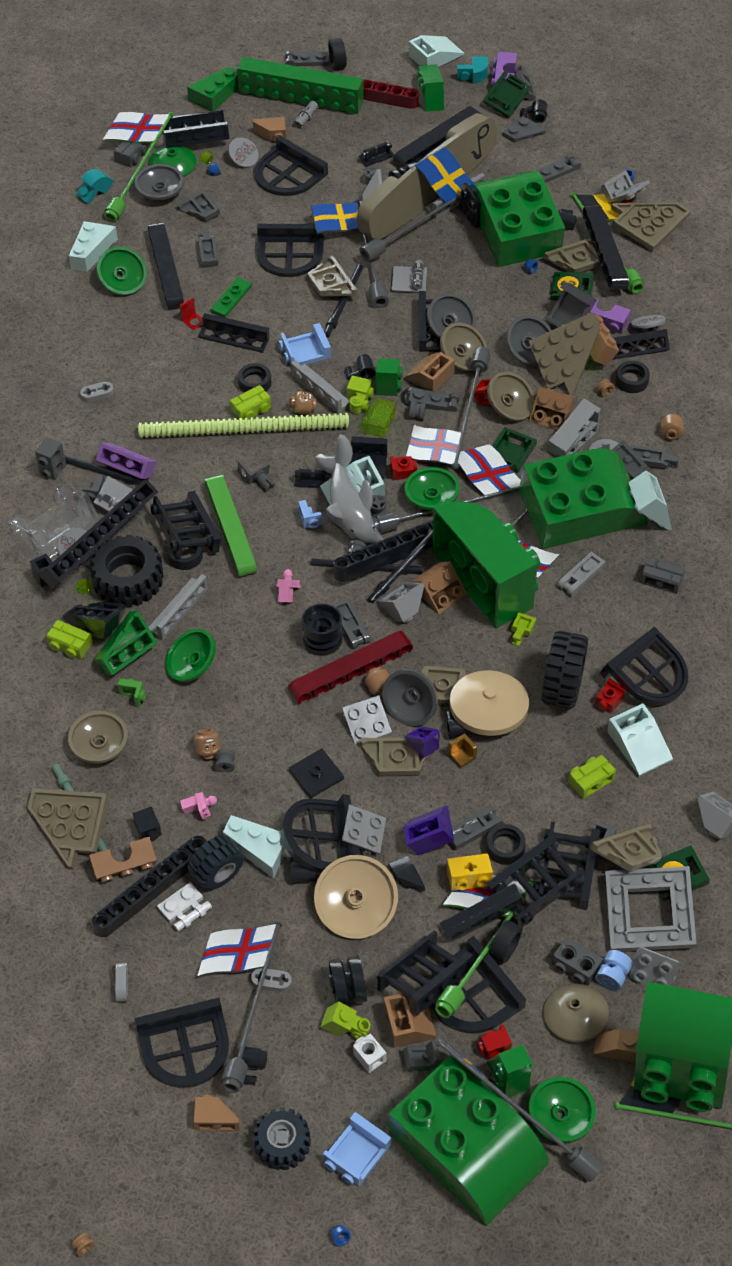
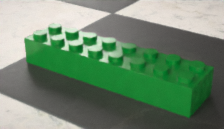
[237,57,364,114]

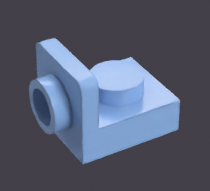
[299,500,322,529]

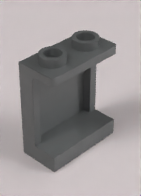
[544,281,597,328]

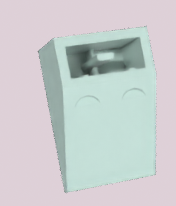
[409,35,464,67]
[320,456,385,505]
[628,471,672,530]
[607,704,673,776]

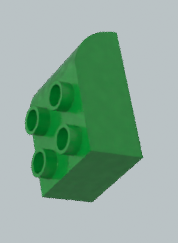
[470,170,565,267]
[519,448,647,549]
[432,501,541,629]
[634,981,732,1112]
[389,1055,548,1227]

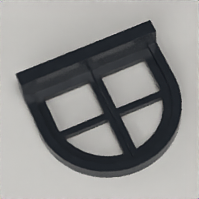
[255,135,328,196]
[257,224,324,277]
[599,626,688,705]
[280,794,360,873]
[431,936,526,1034]
[134,997,229,1088]

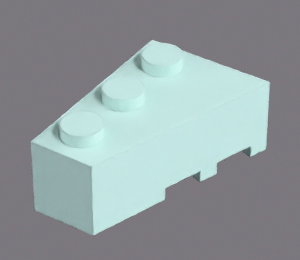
[69,221,118,272]
[223,815,287,879]

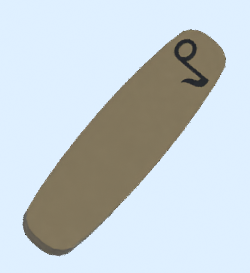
[357,113,497,239]

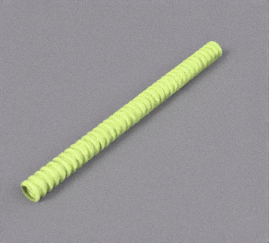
[138,413,349,439]

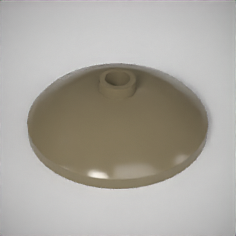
[440,322,487,371]
[487,372,535,421]
[68,711,128,763]
[544,984,609,1043]

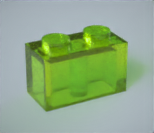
[362,397,396,438]

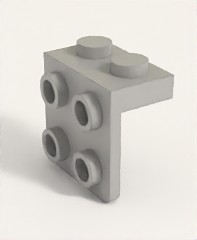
[600,170,649,203]

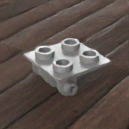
[392,260,427,292]
[93,476,133,512]
[342,696,392,744]
[342,804,386,856]
[629,946,679,986]

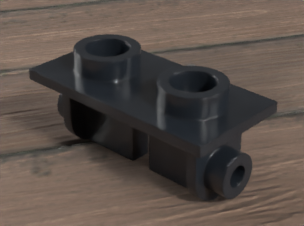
[359,141,394,166]
[294,468,332,488]

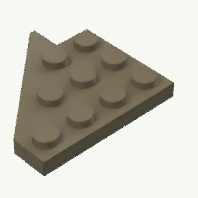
[611,202,691,251]
[529,312,600,396]
[28,788,109,869]

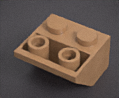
[405,352,455,392]
[529,387,576,430]
[411,562,467,614]
[384,993,436,1047]

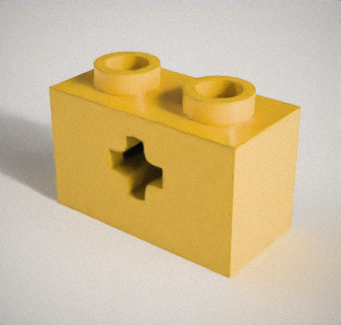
[447,854,493,891]

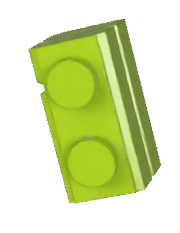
[229,385,271,420]
[46,620,93,659]
[568,755,616,799]

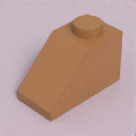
[253,117,286,142]
[593,1029,639,1063]
[194,1095,240,1131]

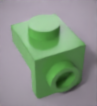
[118,678,146,707]

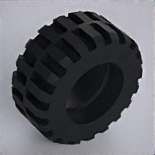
[90,535,164,607]
[541,630,589,709]

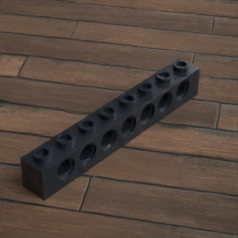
[39,479,158,589]

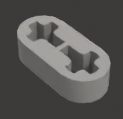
[80,382,114,402]
[115,963,128,1002]
[252,968,292,992]

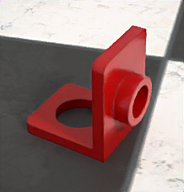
[180,297,203,330]

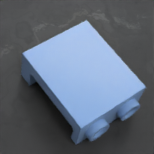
[279,323,331,366]
[322,1112,391,1187]

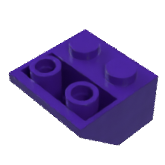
[404,805,454,855]

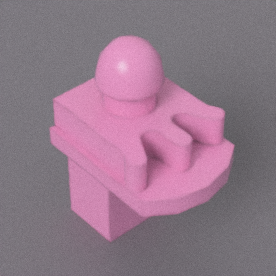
[276,569,301,603]
[180,792,217,821]

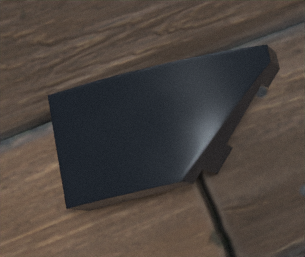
[389,856,425,891]

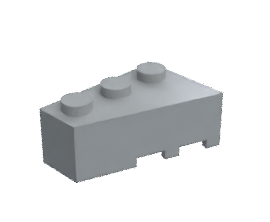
[548,399,601,457]

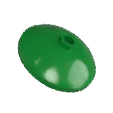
[149,146,197,177]
[96,246,147,296]
[405,467,460,510]
[166,629,216,682]
[529,1077,596,1143]

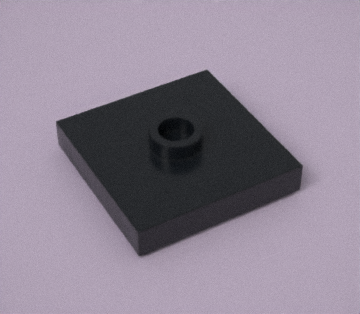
[289,748,344,798]

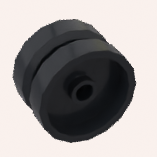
[329,955,367,1006]

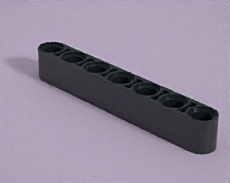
[393,106,482,168]
[583,205,629,290]
[148,222,184,309]
[334,520,433,582]
[92,835,207,937]

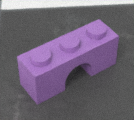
[491,52,517,88]
[590,298,631,334]

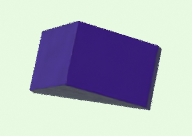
[405,726,440,759]

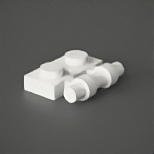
[157,882,212,932]

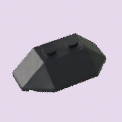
[62,602,126,639]

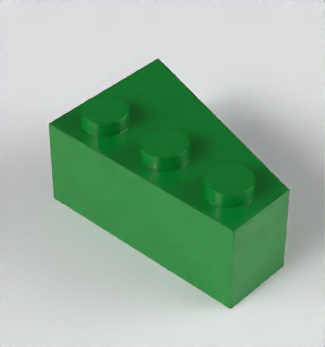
[416,64,444,112]
[187,67,239,111]
[94,611,158,675]
[487,1044,533,1098]

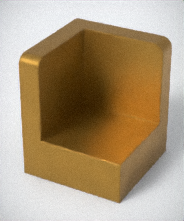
[448,733,477,769]

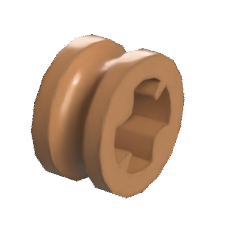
[597,379,615,397]
[71,1233,95,1256]

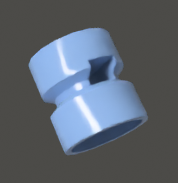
[595,950,633,991]

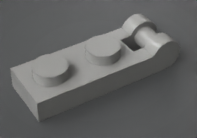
[557,551,606,597]

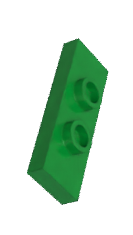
[210,277,252,318]

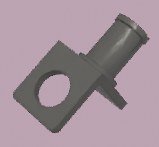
[237,461,275,492]

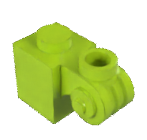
[347,376,374,414]
[320,1002,371,1040]

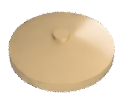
[450,670,529,736]
[314,855,398,939]

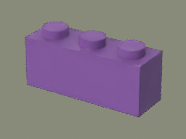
[96,442,157,479]

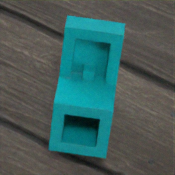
[457,56,488,84]
[76,169,115,204]

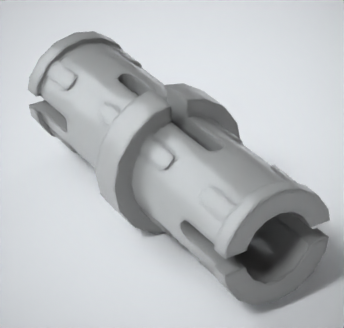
[293,101,318,129]

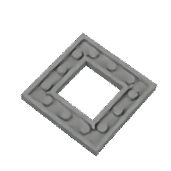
[605,866,697,952]

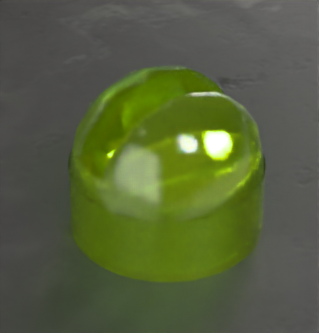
[199,150,213,164]
[76,578,91,594]

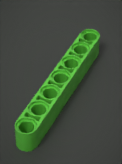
[205,474,257,577]

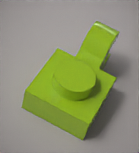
[511,612,536,647]

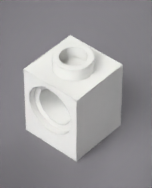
[353,1033,386,1073]

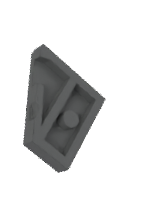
[502,116,546,143]
[177,190,220,221]

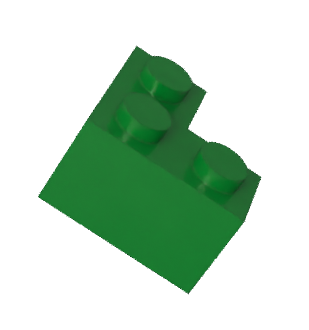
[376,358,403,396]

